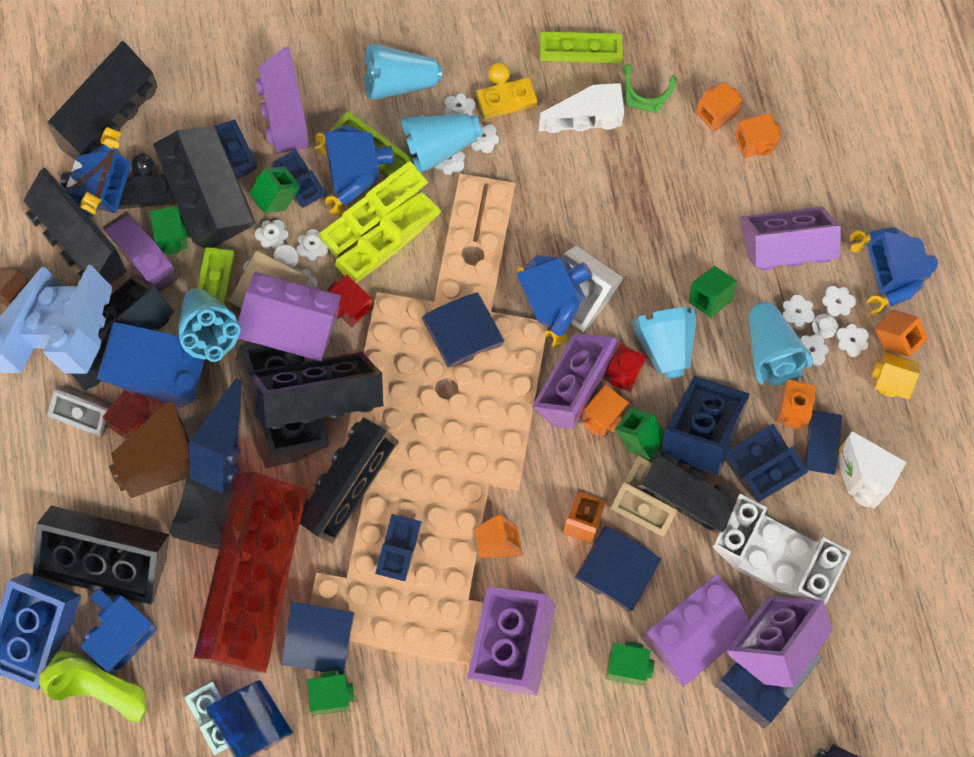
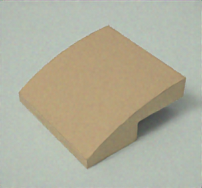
[228,251,310,309]
[610,456,678,537]

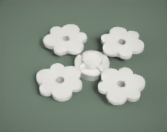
[420,93,499,175]
[243,220,328,288]
[783,286,869,366]

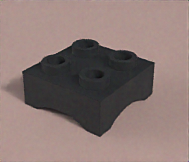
[169,474,250,553]

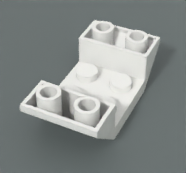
[713,494,851,605]

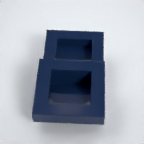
[272,149,326,209]
[804,410,842,475]
[375,514,422,582]

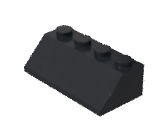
[47,41,158,159]
[153,126,256,249]
[23,167,127,284]
[65,275,175,391]
[235,343,329,468]
[247,351,384,429]
[295,417,399,544]
[32,505,169,605]

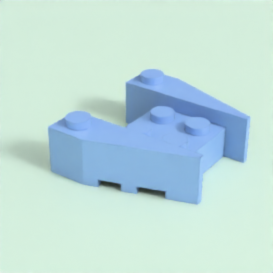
[0,265,112,374]

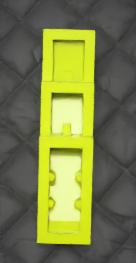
[318,161,428,258]
[334,192,441,283]

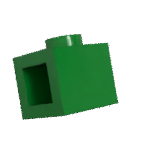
[249,166,300,214]
[149,206,191,255]
[688,266,737,318]
[614,407,665,459]
[606,641,655,686]
[307,671,355,716]

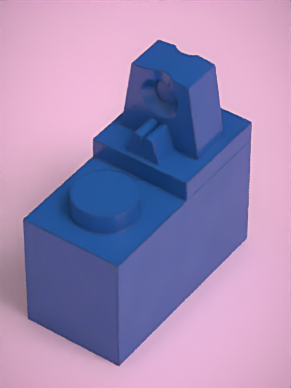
[80,589,157,676]

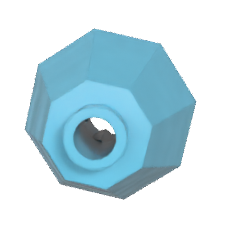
[632,307,696,379]

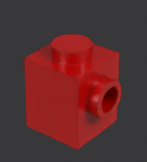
[327,275,373,328]
[604,344,647,393]

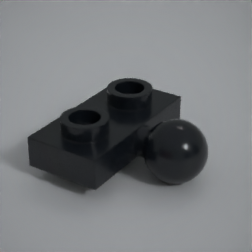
[118,153,175,209]

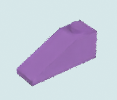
[105,214,178,292]

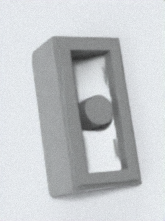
[47,385,116,437]

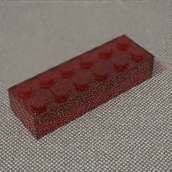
[193,472,307,673]

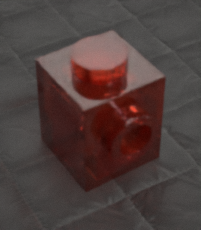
[102,390,153,440]

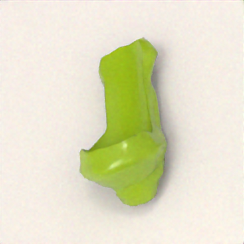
[39,651,147,723]

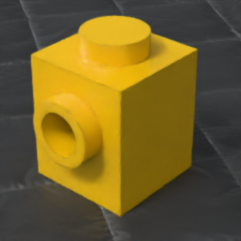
[871,352,920,399]

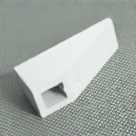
[538,83,624,133]

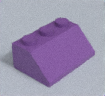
[255,47,310,154]
[741,207,841,270]
[238,272,341,361]
[532,334,617,429]
[642,574,749,687]
[467,586,556,696]
[727,596,832,688]

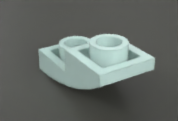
[184,680,243,755]

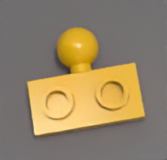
[476,62,537,120]

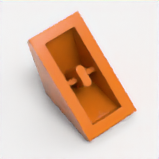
[563,490,607,544]
[475,514,523,558]

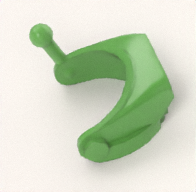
[623,64,677,113]

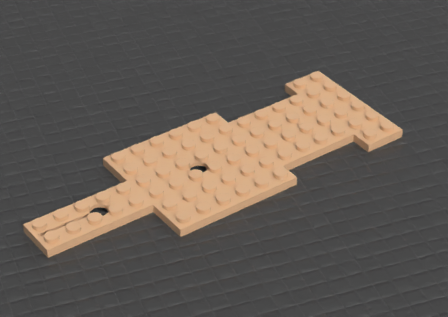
[310,174,548,665]

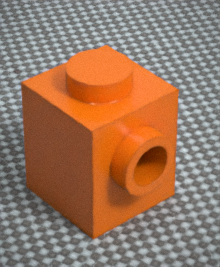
[696,81,743,132]
[734,113,781,158]
[874,310,929,357]
[776,380,817,429]
[581,385,629,438]

